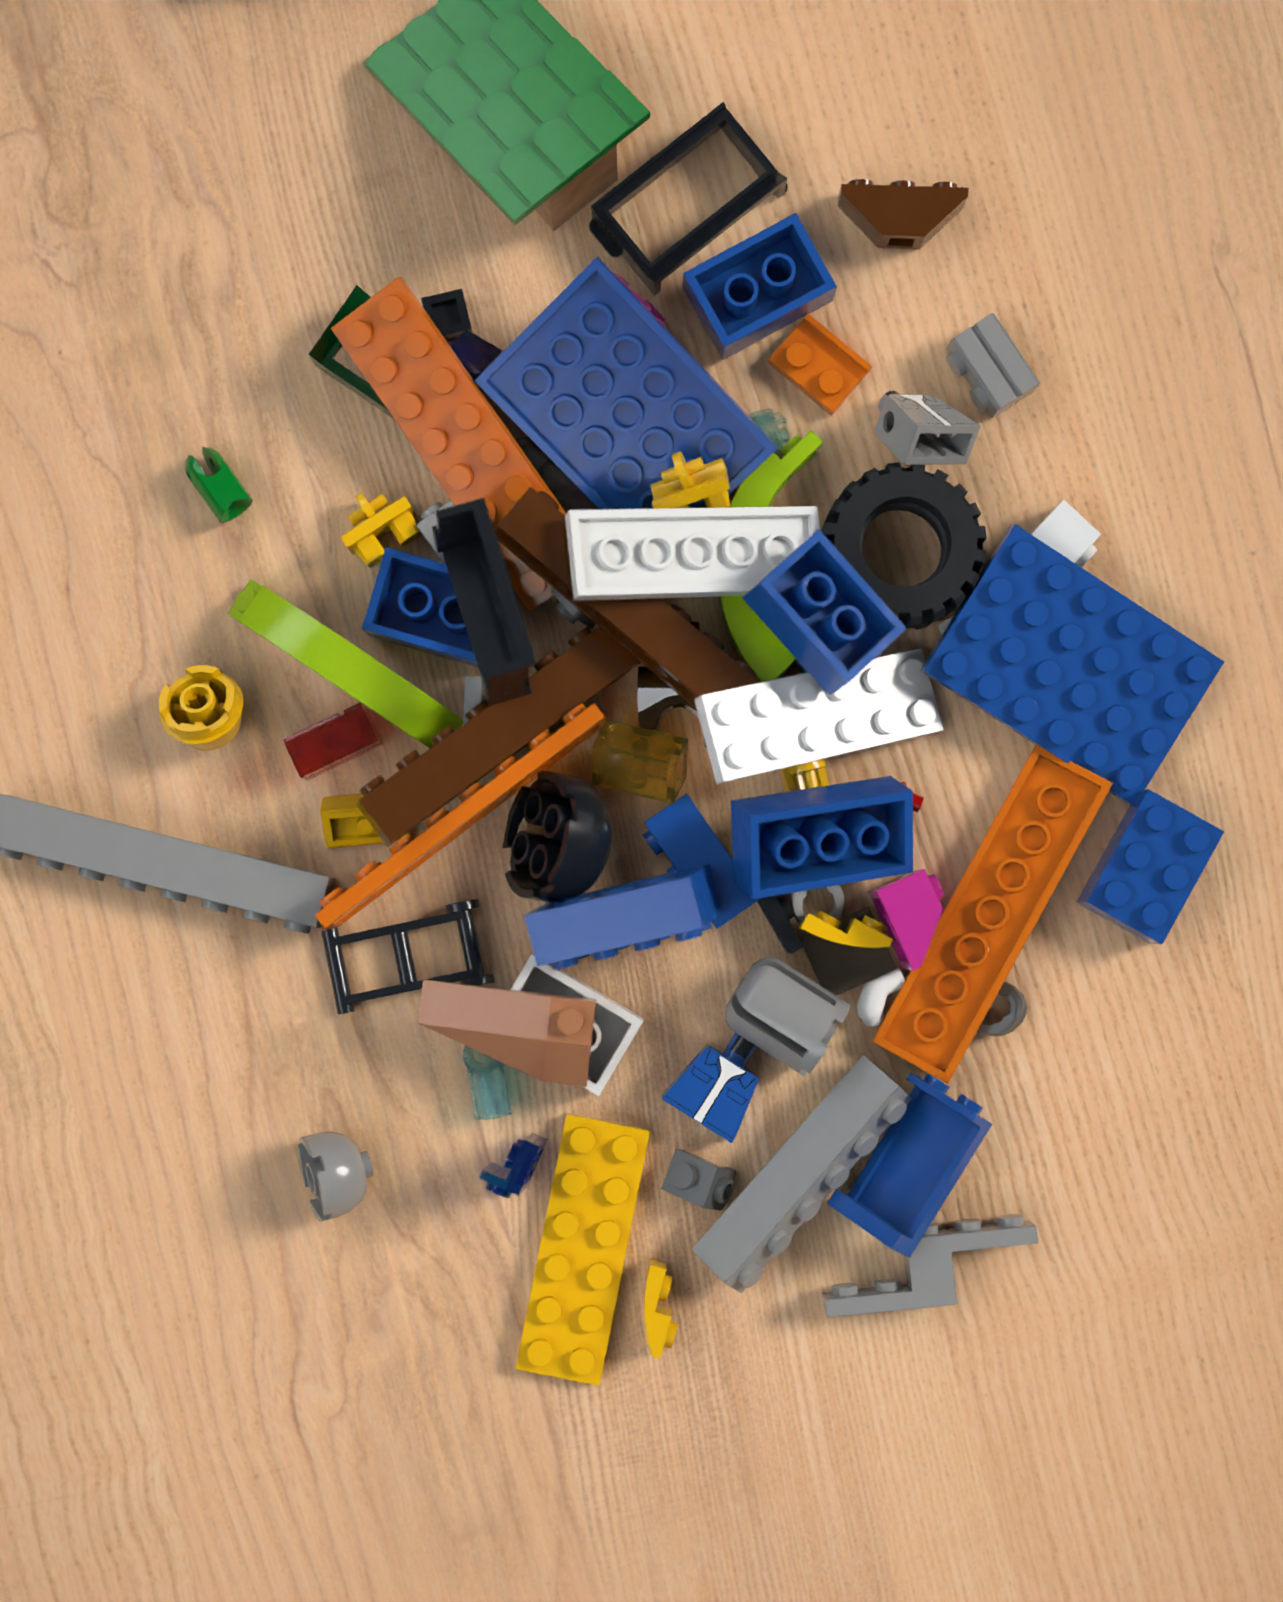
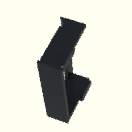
[589,102,787,296]
[432,498,536,706]

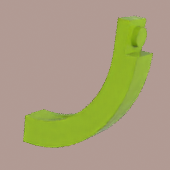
[718,430,823,683]
[227,579,463,748]

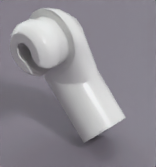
[856,968,905,1027]

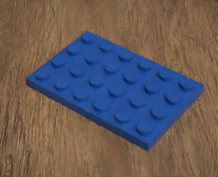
[475,256,778,510]
[920,524,1224,805]

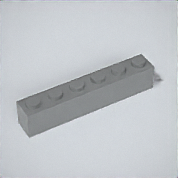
[691,1055,912,1293]

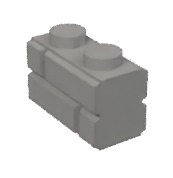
[946,313,1040,418]

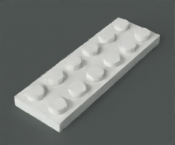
[565,506,820,601]
[694,648,944,784]

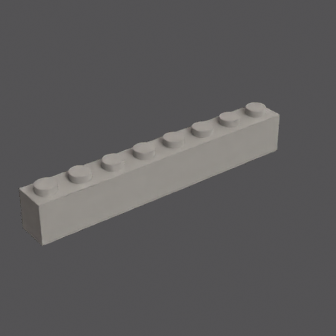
[0,794,335,934]

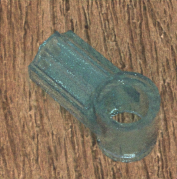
[463,1046,513,1120]

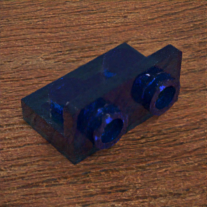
[479,1132,548,1198]

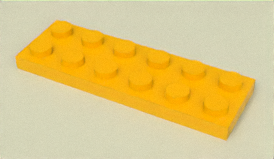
[515,1113,650,1386]

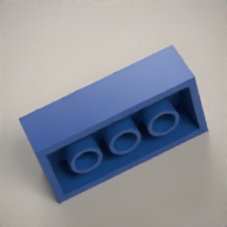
[731,776,913,899]
[524,864,722,970]

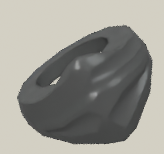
[977,981,1028,1037]

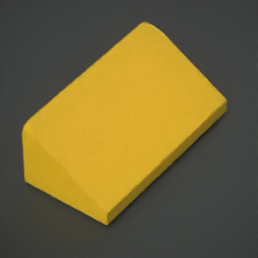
[320,793,411,848]

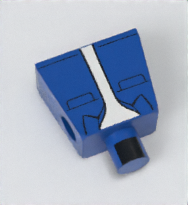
[662,1033,759,1143]

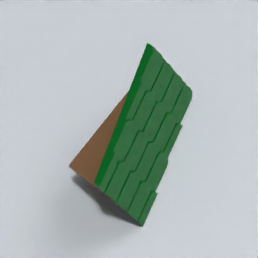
[363,0,650,232]

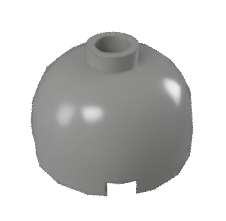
[298,1131,373,1222]

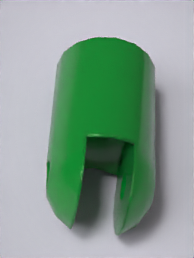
[185,447,253,523]

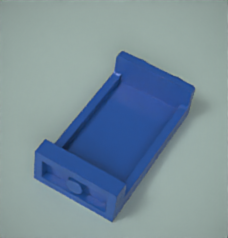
[827,1072,992,1258]

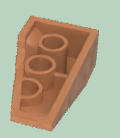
[418,980,597,1087]

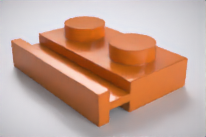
[768,313,872,416]

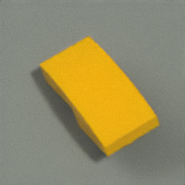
[798,910,893,948]
[644,1258,678,1359]

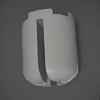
[726,956,851,1076]

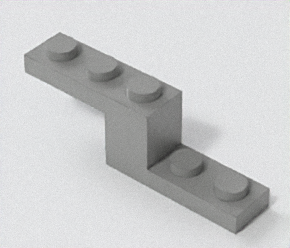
[822,1214,1038,1318]

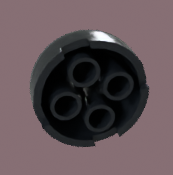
[503,771,612,903]

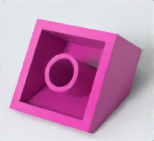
[868,869,945,971]

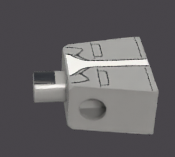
[875,390,980,465]

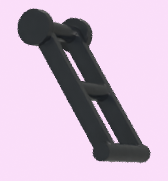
[321,899,495,1015]

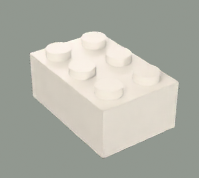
[511,954,644,1096]

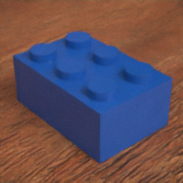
[683,213,837,360]
[742,529,907,696]
[362,547,478,667]
[1076,789,1224,945]

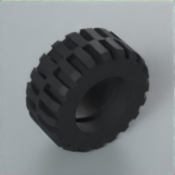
[821,462,987,632]

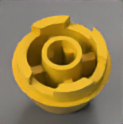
[159,665,243,751]

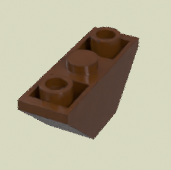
[838,179,968,249]

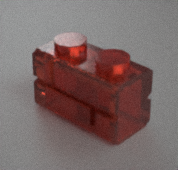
[283,702,384,780]

